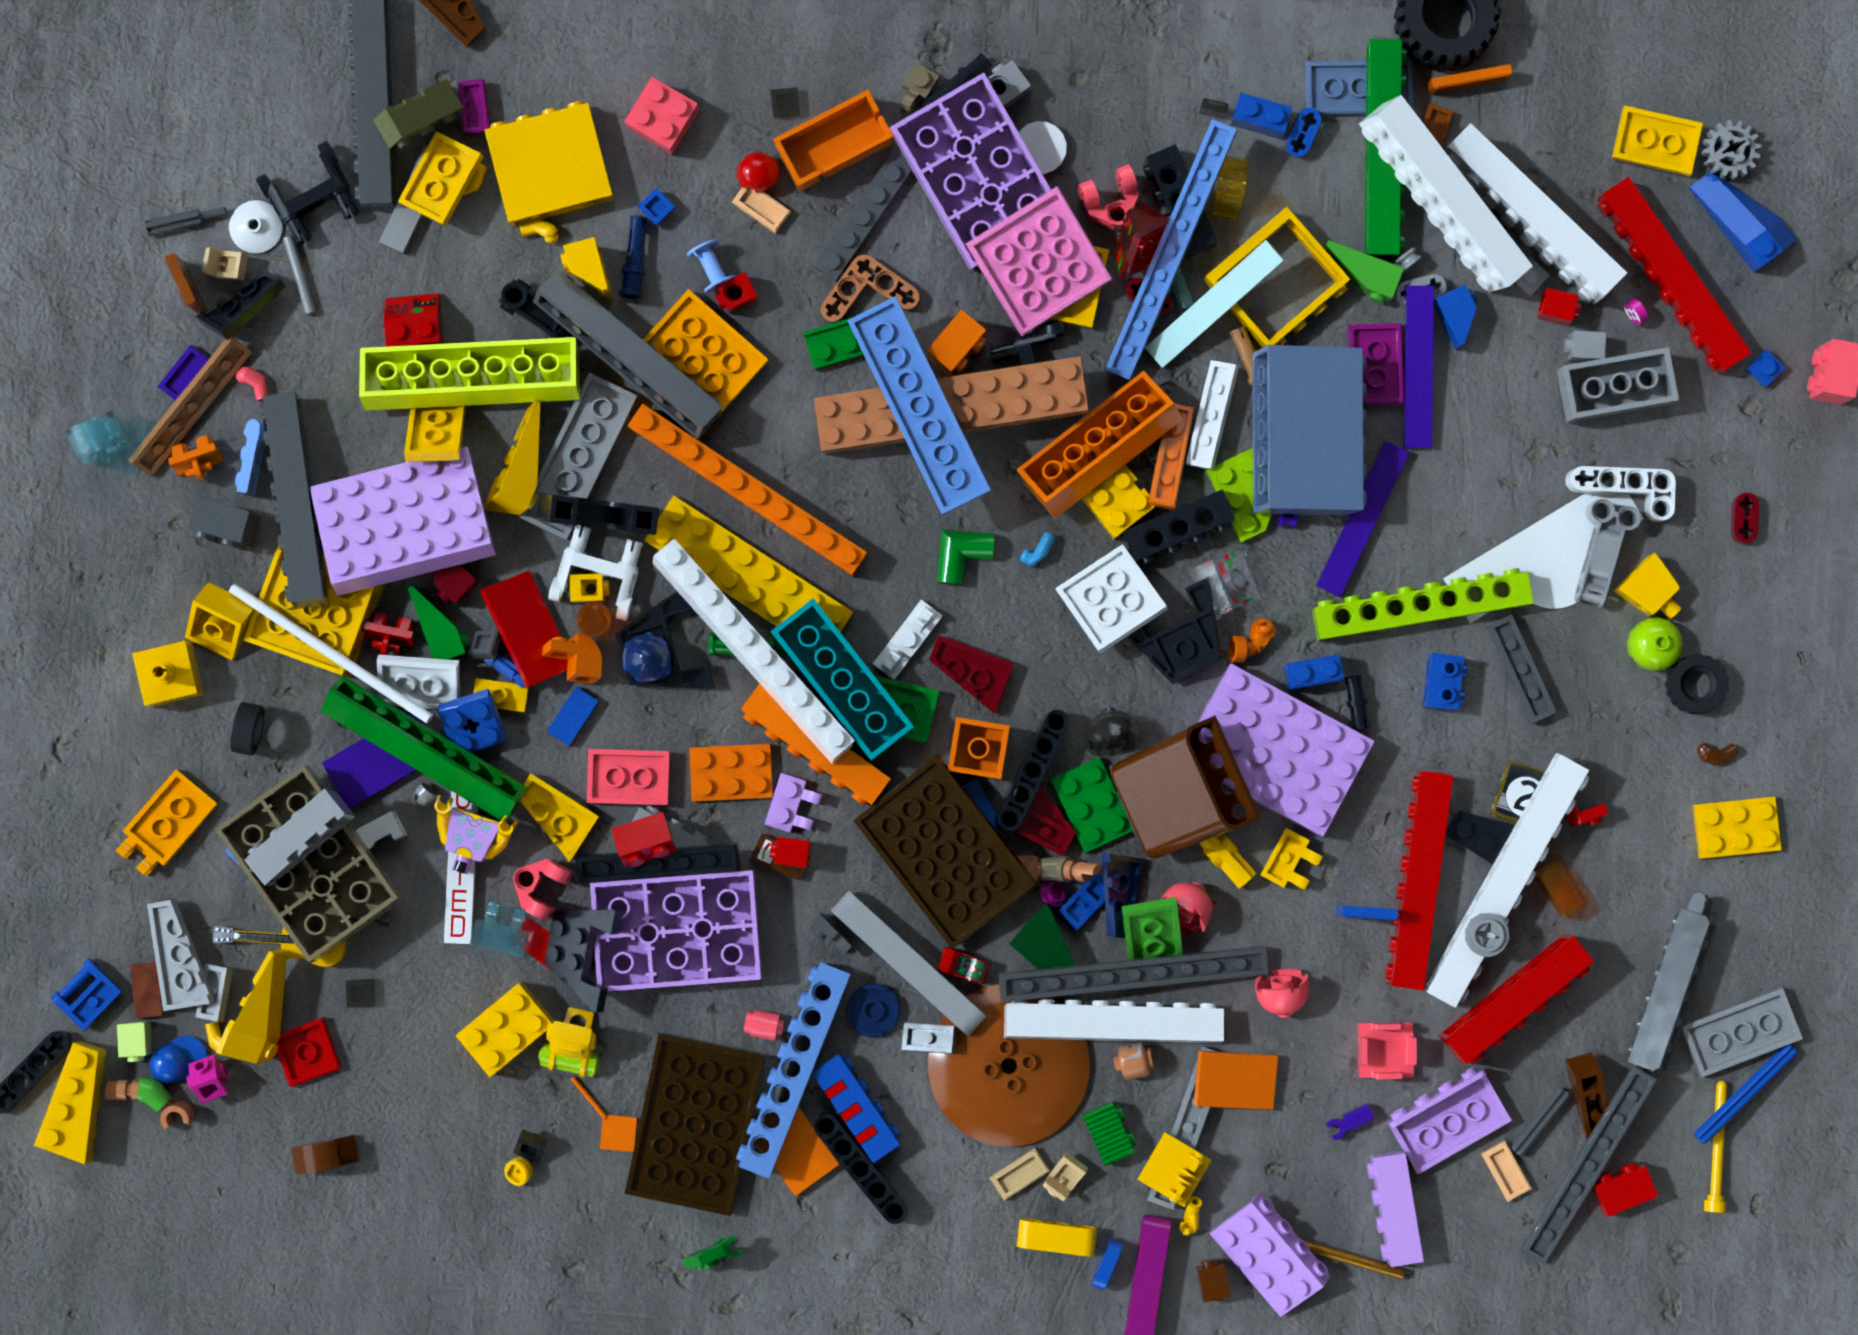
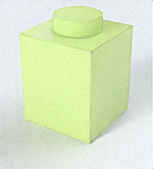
[117,1021,152,1062]

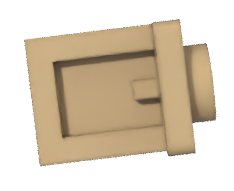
[202,247,248,281]
[1043,1152,1088,1202]

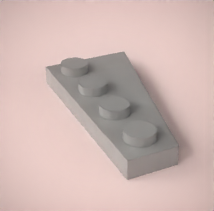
[147,899,216,1011]

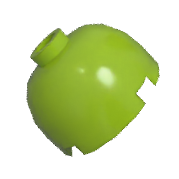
[1627,617,1683,671]

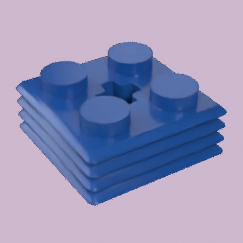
[438,689,507,753]

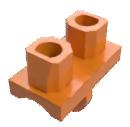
[168,435,224,482]

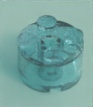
[65,410,129,465]

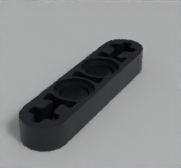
[0,1030,73,1114]

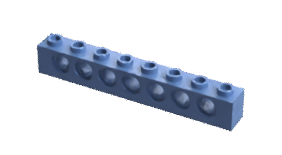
[736,962,851,1179]

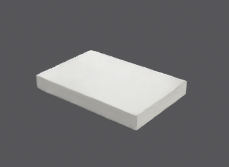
[377,655,460,710]

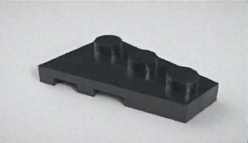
[195,271,286,340]
[1445,811,1515,865]

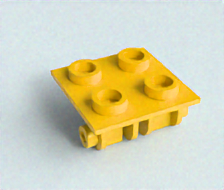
[1137,1132,1212,1207]

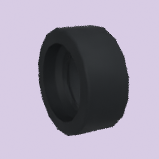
[230,702,265,756]

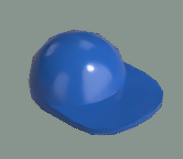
[149,1036,207,1084]

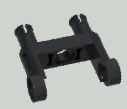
[256,140,360,245]
[989,322,1067,365]

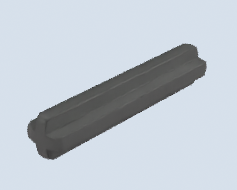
[1511,1087,1571,1157]

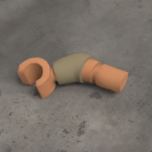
[1016,855,1102,883]

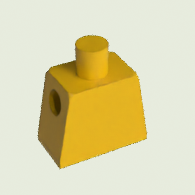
[1613,552,1682,619]

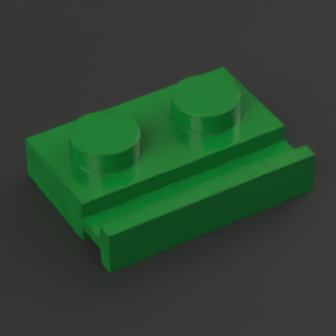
[803,317,864,371]

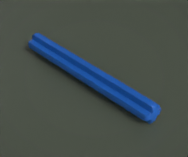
[1694,1044,1797,1144]

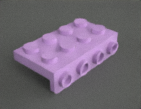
[1386,1067,1512,1175]
[1210,1193,1330,1317]

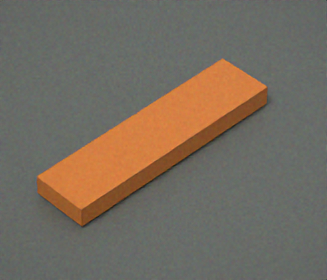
[1148,403,1194,510]

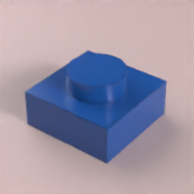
[637,188,676,227]
[1745,349,1785,388]

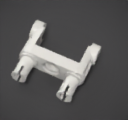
[548,525,643,621]

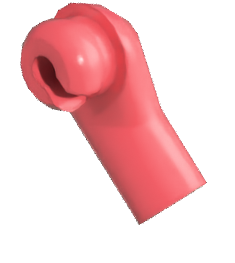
[236,367,269,401]

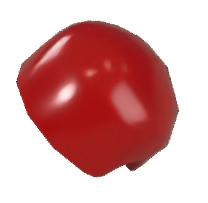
[736,152,780,193]

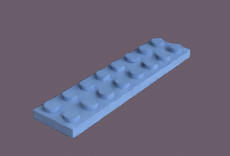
[847,296,991,515]

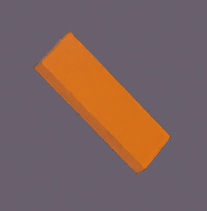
[1428,64,1512,94]

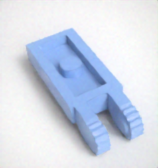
[235,419,267,497]

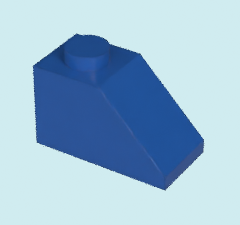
[1434,284,1477,350]

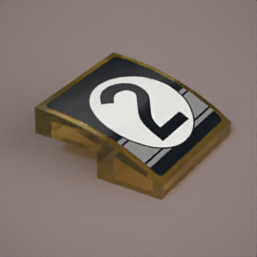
[1490,760,1545,824]

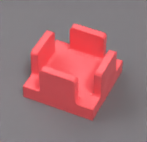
[1357,1022,1417,1079]

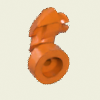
[1228,618,1276,663]

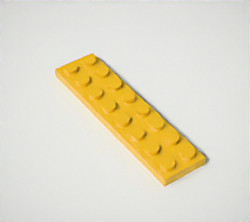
[644,495,854,633]

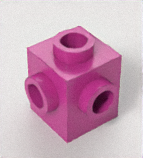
[186,1054,229,1104]

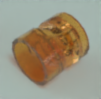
[576,602,615,640]

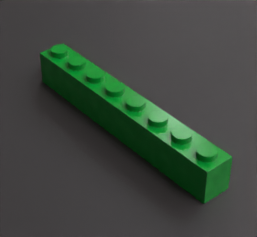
[1364,39,1406,258]
[320,675,527,822]

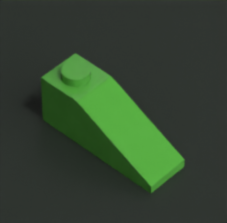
[1324,240,1404,304]

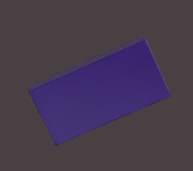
[157,345,209,401]

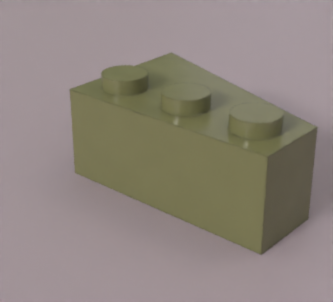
[373,79,463,149]

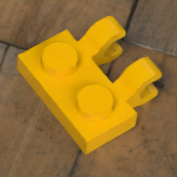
[1260,828,1323,890]

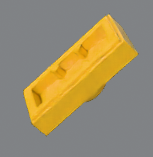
[473,678,529,713]

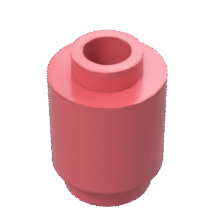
[744,1010,785,1041]

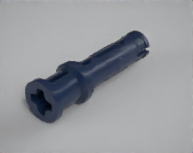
[618,215,648,299]

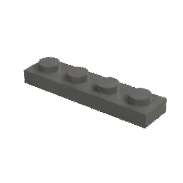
[1486,614,1557,724]

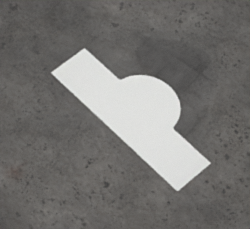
[1443,478,1644,623]

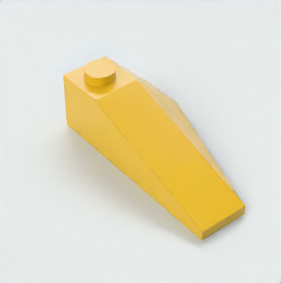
[216,949,287,1064]

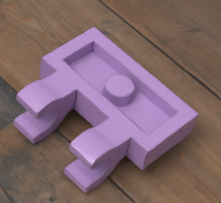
[765,773,823,833]

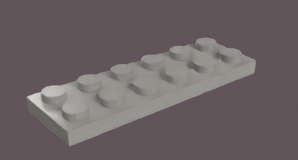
[518,372,638,541]

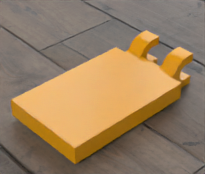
[115,769,219,876]

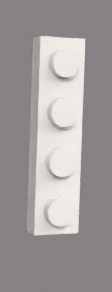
[1185,360,1239,471]

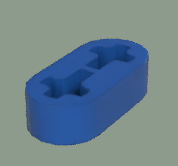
[1285,108,1321,157]
[1091,1238,1123,1291]

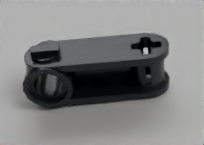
[498,278,568,338]

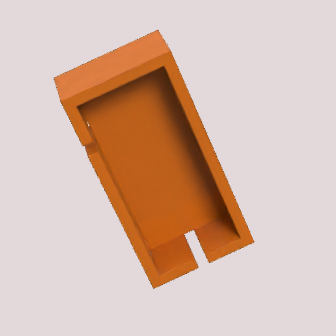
[773,90,894,192]

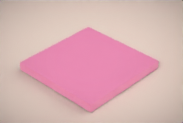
[965,186,1112,336]

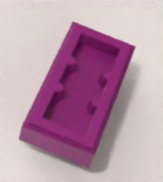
[458,79,491,136]

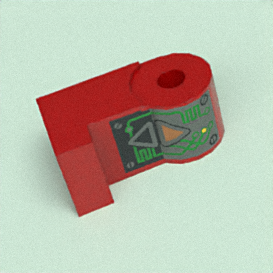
[937,946,991,984]

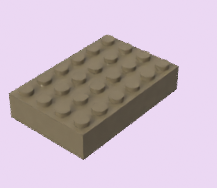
[215,765,404,963]

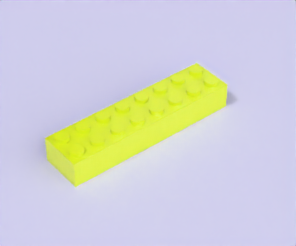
[359,337,580,411]

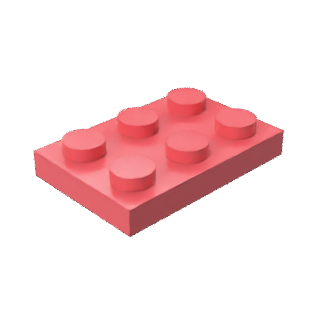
[587,749,670,805]

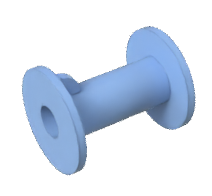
[686,239,736,293]

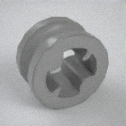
[1395,247,1422,272]

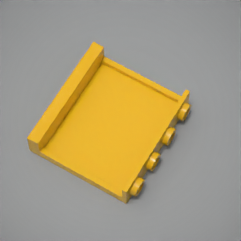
[484,101,615,227]

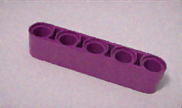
[1124,1214,1171,1335]

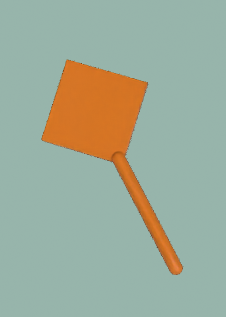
[571,1076,637,1152]

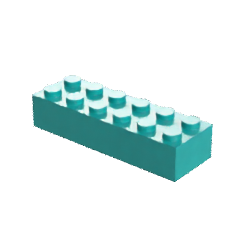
[770,598,914,761]

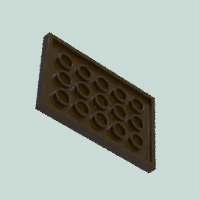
[853,754,1037,949]
[624,1033,765,1216]

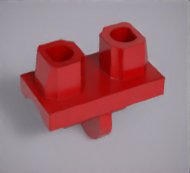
[364,612,415,655]

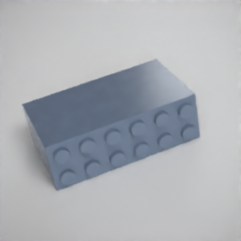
[1252,345,1367,516]

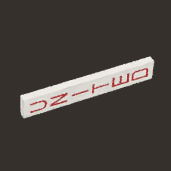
[444,791,479,944]

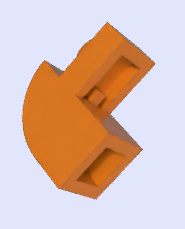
[542,633,602,685]

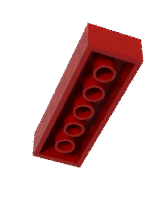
[1438,934,1594,1065]

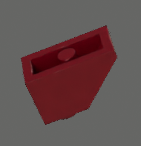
[434,564,480,605]

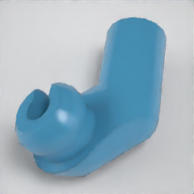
[1020,532,1056,567]

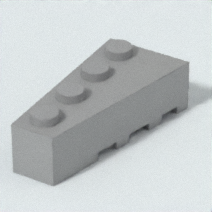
[244,788,356,886]

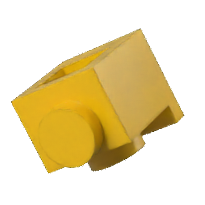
[570,574,610,604]

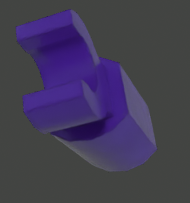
[1325,1103,1375,1140]

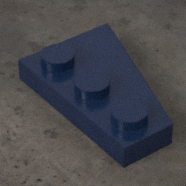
[1102,853,1144,938]

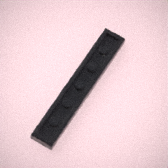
[576,843,741,884]

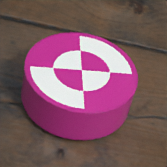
[1623,298,1648,326]

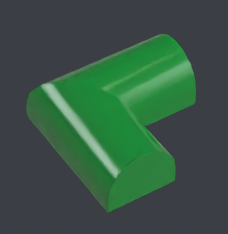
[937,529,995,585]

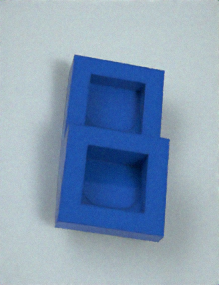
[1056,874,1105,932]

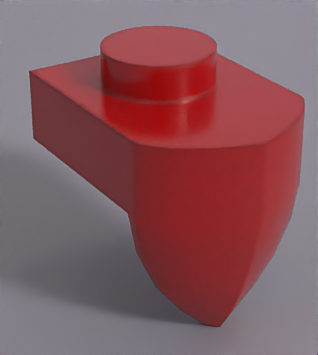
[1566,803,1609,827]

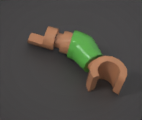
[105,1078,196,1130]

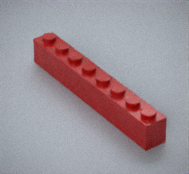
[1597,176,1752,374]
[1384,771,1454,991]

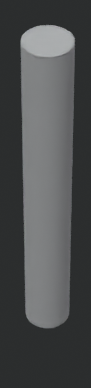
[283,236,316,315]

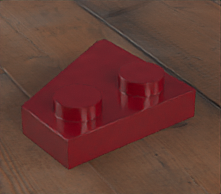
[1015,786,1076,857]

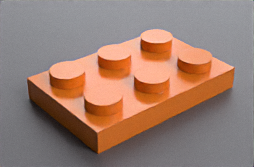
[689,744,773,802]

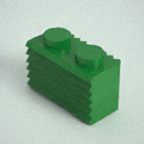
[1082,1101,1137,1166]

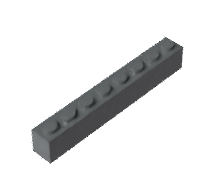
[347,0,396,209]
[533,270,723,440]
[260,391,329,609]

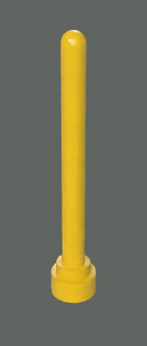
[1704,1081,1727,1213]

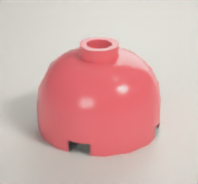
[1161,882,1213,933]
[1254,968,1309,1018]

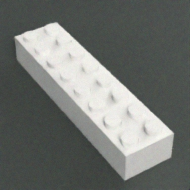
[1359,95,1533,292]
[1445,123,1627,305]

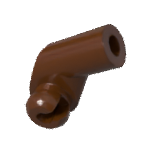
[1697,743,1739,766]

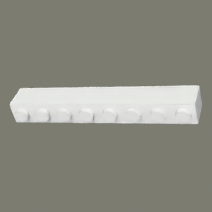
[1004,999,1224,1044]

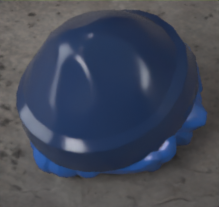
[622,632,671,682]

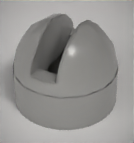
[414,782,438,806]

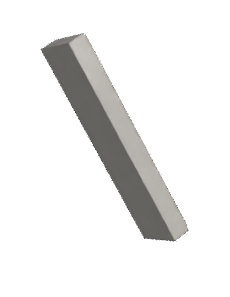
[379,146,427,254]

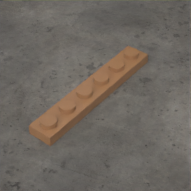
[128,336,252,477]

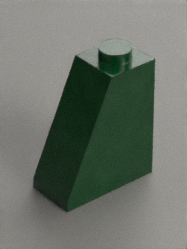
[1009,903,1076,969]

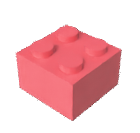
[624,77,700,156]
[1807,339,1858,405]

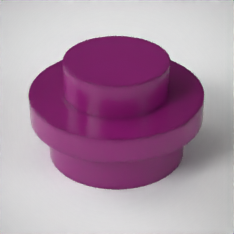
[1040,881,1066,908]

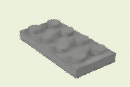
[1682,988,1803,1077]

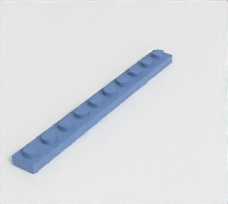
[1105,119,1238,380]

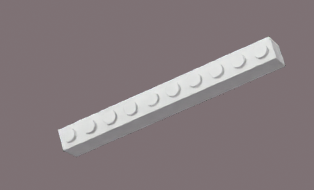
[653,539,855,764]
[1424,753,1589,1008]

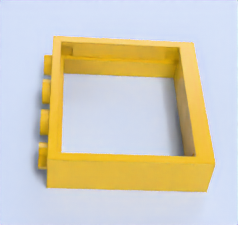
[1204,207,1350,348]

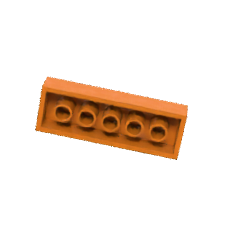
[1016,371,1182,519]

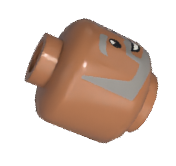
[1113,1042,1155,1080]

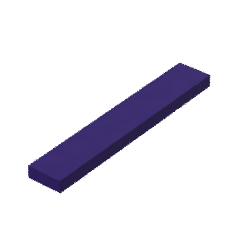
[1404,286,1434,448]
[1315,441,1410,598]

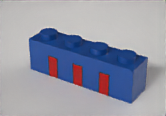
[812,1053,902,1163]

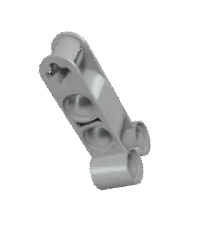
[1574,499,1641,608]

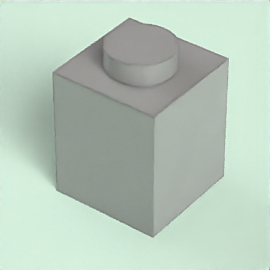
[1564,331,1606,362]

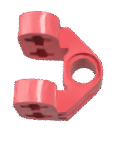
[1078,164,1139,231]
[513,859,574,921]

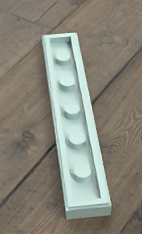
[1145,240,1284,368]

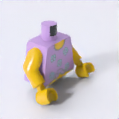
[434,795,518,874]

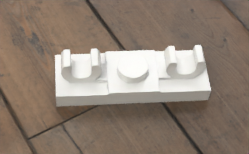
[873,600,943,680]

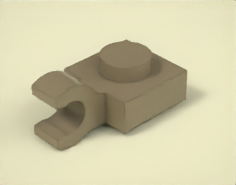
[900,62,939,112]

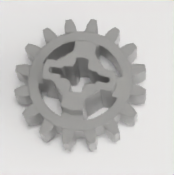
[1701,120,1761,180]

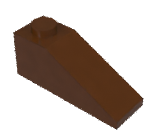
[1565,1052,1608,1141]

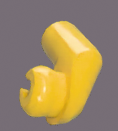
[463,164,488,195]
[205,1022,227,1057]

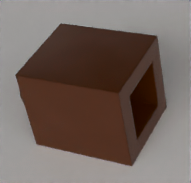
[1196,1258,1231,1303]

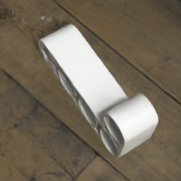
[1565,466,1676,522]

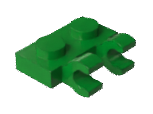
[682,1236,742,1271]

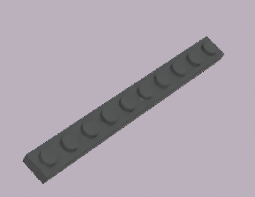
[998,946,1268,1002]

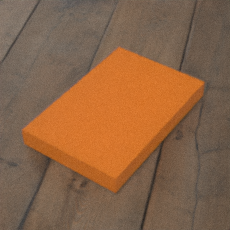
[1194,1051,1278,1110]
[755,1106,840,1196]

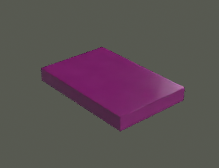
[1347,323,1405,405]

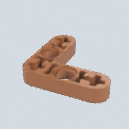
[821,255,919,323]

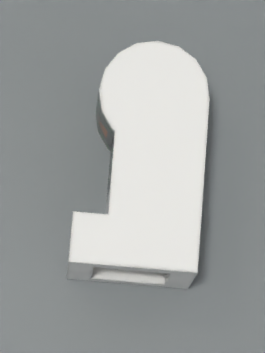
[356,811,408,851]

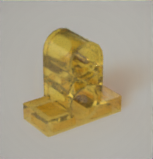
[1211,156,1249,219]

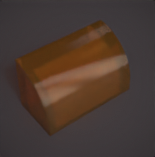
[1533,854,1588,918]

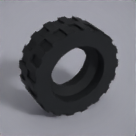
[1665,654,1729,714]

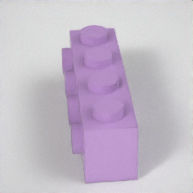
[1367,1150,1424,1267]

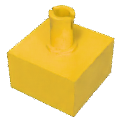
[132,641,204,707]

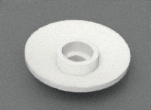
[229,200,283,254]

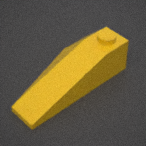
[484,401,540,515]

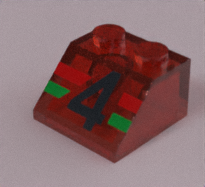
[1114,203,1169,280]

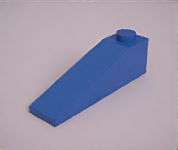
[1689,171,1797,272]

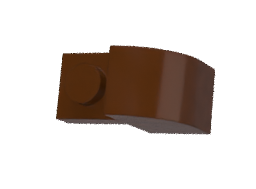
[291,1135,359,1174]

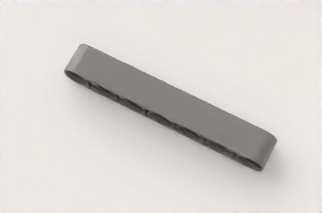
[831,890,986,1036]

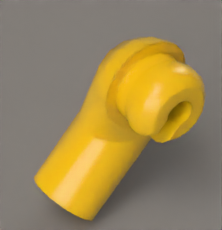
[519,219,559,243]
[1179,1196,1202,1236]

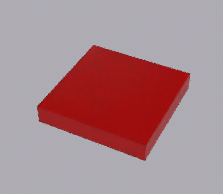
[277,1017,342,1087]

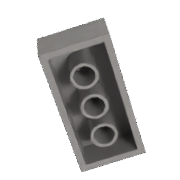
[1557,347,1679,423]

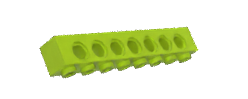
[1312,568,1534,641]

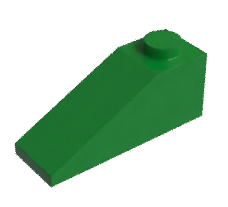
[408,586,471,660]

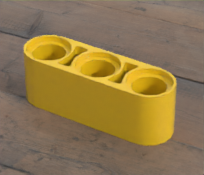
[1016,1218,1098,1257]

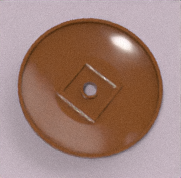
[928,984,1090,1147]

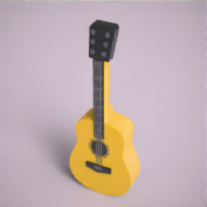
[213,925,348,967]

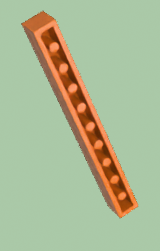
[628,404,868,577]

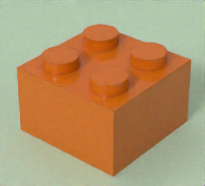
[926,309,987,377]
[948,717,1010,780]

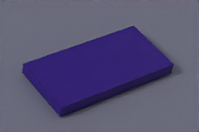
[322,712,426,809]

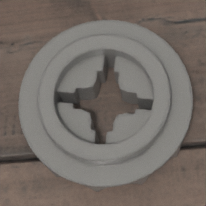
[1465,913,1509,957]

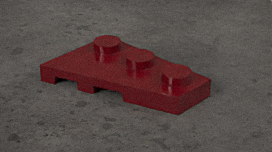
[929,635,1014,714]

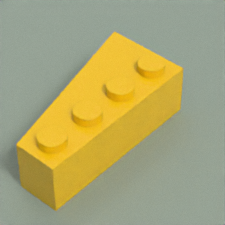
[34,1041,107,1164]

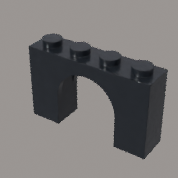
[537,493,659,535]

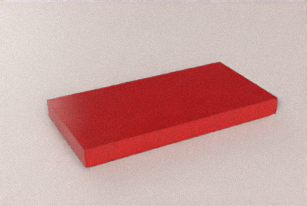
[480,570,568,689]

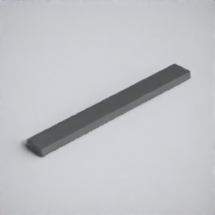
[1521,1064,1658,1265]

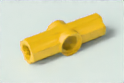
[1199,834,1256,889]

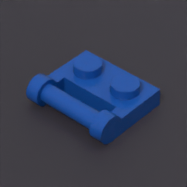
[51,958,124,1031]

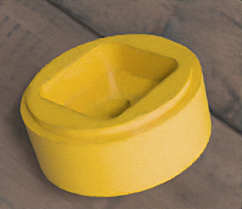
[504,1157,533,1186]

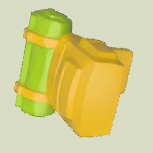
[538,1007,600,1077]

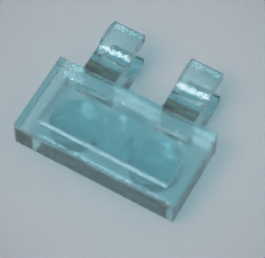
[469,901,529,958]

